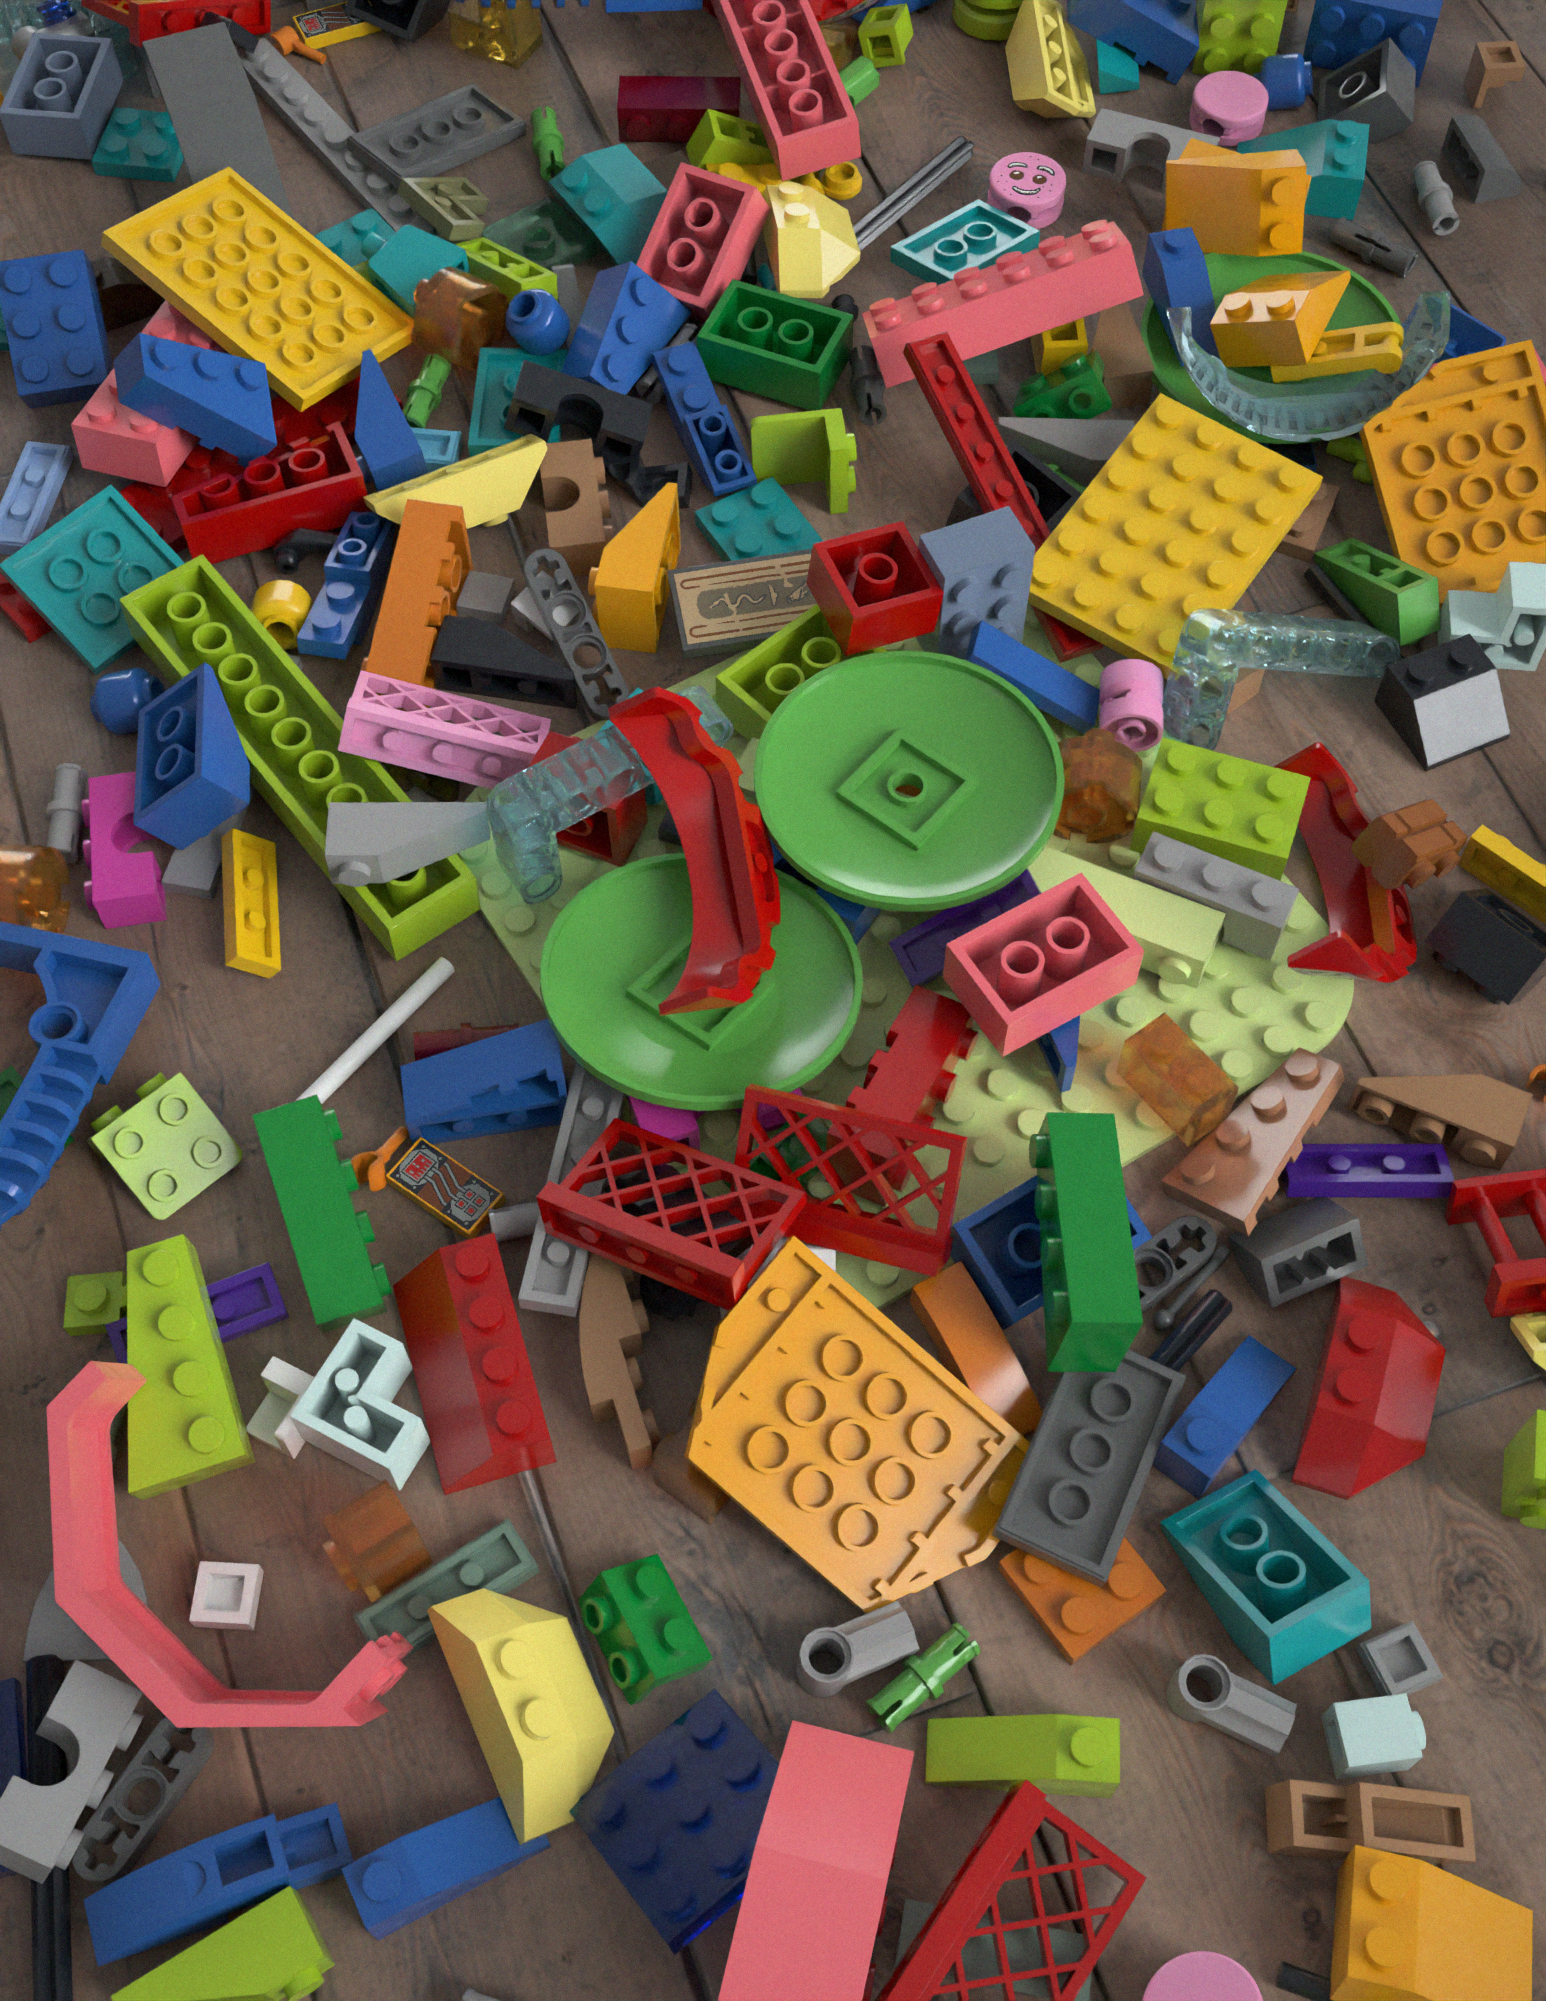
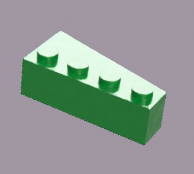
[252,1094,393,1333]
[1029,1112,1143,1372]

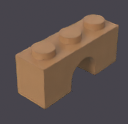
[540,439,614,577]

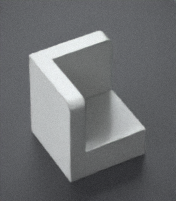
[511,570,580,640]
[246,1356,315,1459]

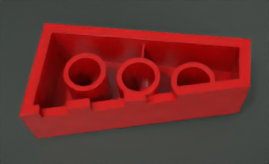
[172,421,372,564]
[825,985,979,1207]

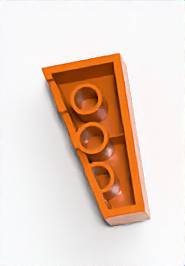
[361,499,474,711]

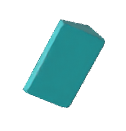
[1096,39,1140,94]

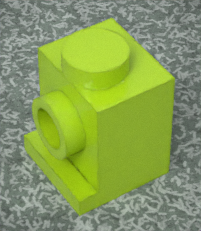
[857,3,914,68]

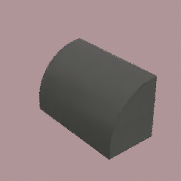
[1442,114,1522,204]
[1228,1197,1368,1308]

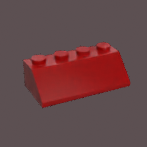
[393,1233,557,1495]

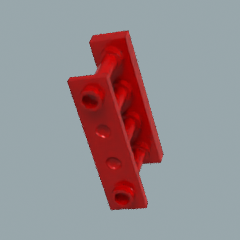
[1445,1168,1546,1318]

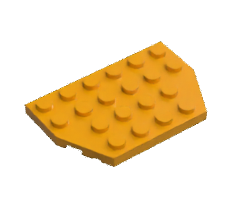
[1359,339,1546,610]
[684,1236,1030,1614]

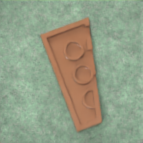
[1161,1047,1345,1237]

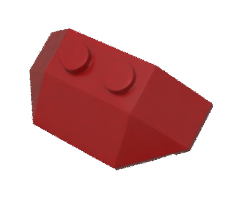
[1290,1276,1446,1500]

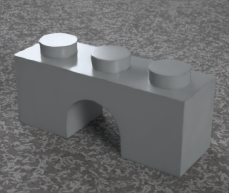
[1082,108,1220,194]
[1132,831,1300,961]
[0,1659,144,1884]

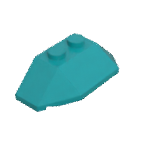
[545,143,668,265]

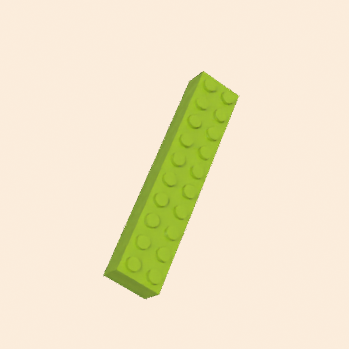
[119,554,481,962]

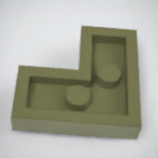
[397,177,490,243]

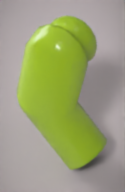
[1326,434,1373,484]

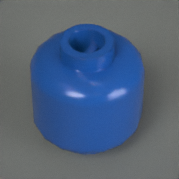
[1253,52,1313,111]
[505,288,570,356]
[90,668,166,735]

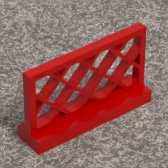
[81,0,271,47]
[727,1083,968,1277]
[536,1118,807,1311]
[875,1779,1147,2001]

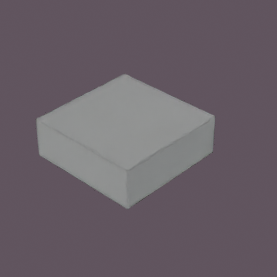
[456,571,516,624]
[1356,1620,1444,1697]

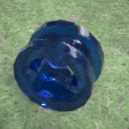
[35,0,78,27]

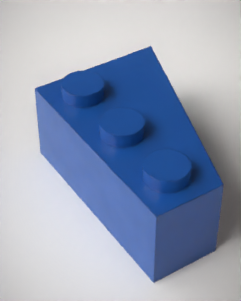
[1067,0,1200,85]
[561,261,692,395]
[113,333,277,468]
[400,1019,568,1144]

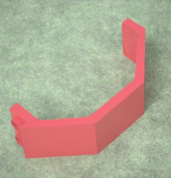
[46,1361,414,1728]
[718,1720,915,2001]

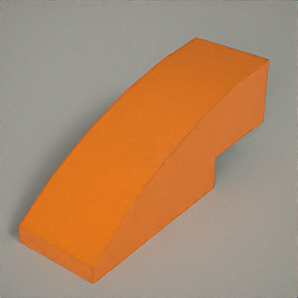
[910,1261,1043,1438]

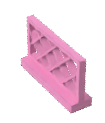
[338,670,551,798]

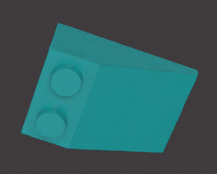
[1237,119,1370,220]
[1160,1469,1372,1686]

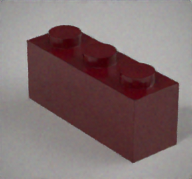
[617,76,741,143]

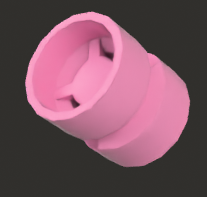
[1099,659,1163,753]

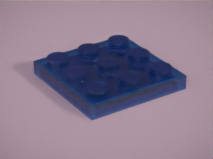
[569,1688,779,1955]

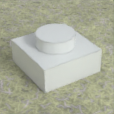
[189,1561,264,1630]

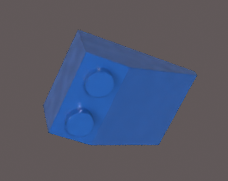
[133,662,251,851]

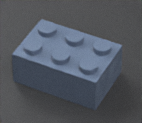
[0,32,124,160]
[916,506,1035,660]

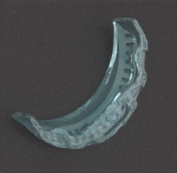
[1166,291,1451,442]

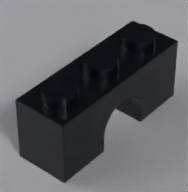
[503,360,653,461]

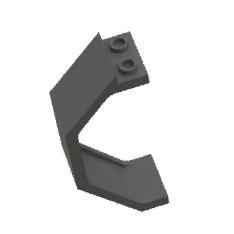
[140,22,294,220]

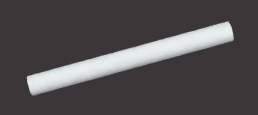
[296,957,455,1104]

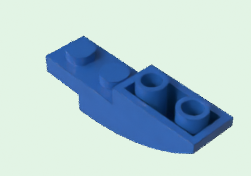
[652,341,757,497]
[297,511,396,659]
[83,1802,354,1967]

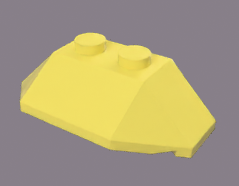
[1005,0,1096,118]
[762,182,860,298]
[363,434,547,529]
[427,1588,615,1845]

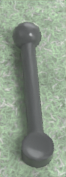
[1153,1243,1232,1331]

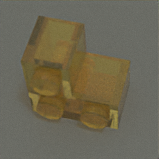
[447,0,543,70]

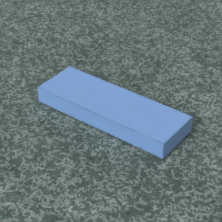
[0,441,74,555]

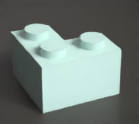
[1437,562,1546,671]
[290,1318,431,1491]

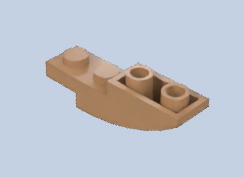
[579,1253,661,1470]

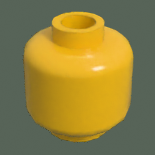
[251,580,313,651]

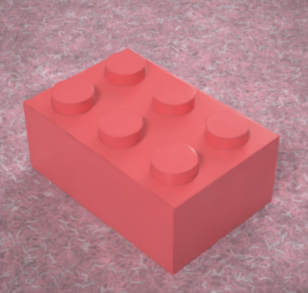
[636,162,771,323]
[943,872,1144,1057]

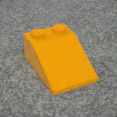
[1165,149,1307,257]
[1210,270,1351,367]
[588,482,681,653]
[1329,1845,1533,2001]

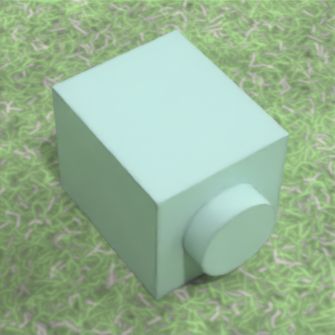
[1321,1693,1426,1779]

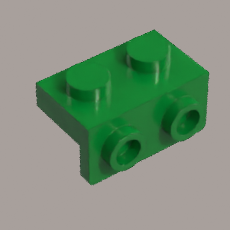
[1013,350,1112,419]
[578,1553,713,1705]

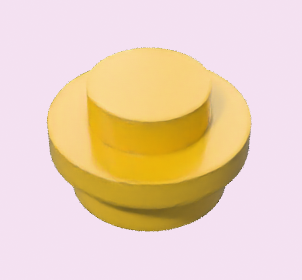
[821,161,862,200]

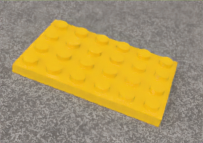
[101,167,422,412]
[1028,393,1323,685]

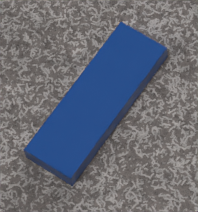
[964,620,1100,735]

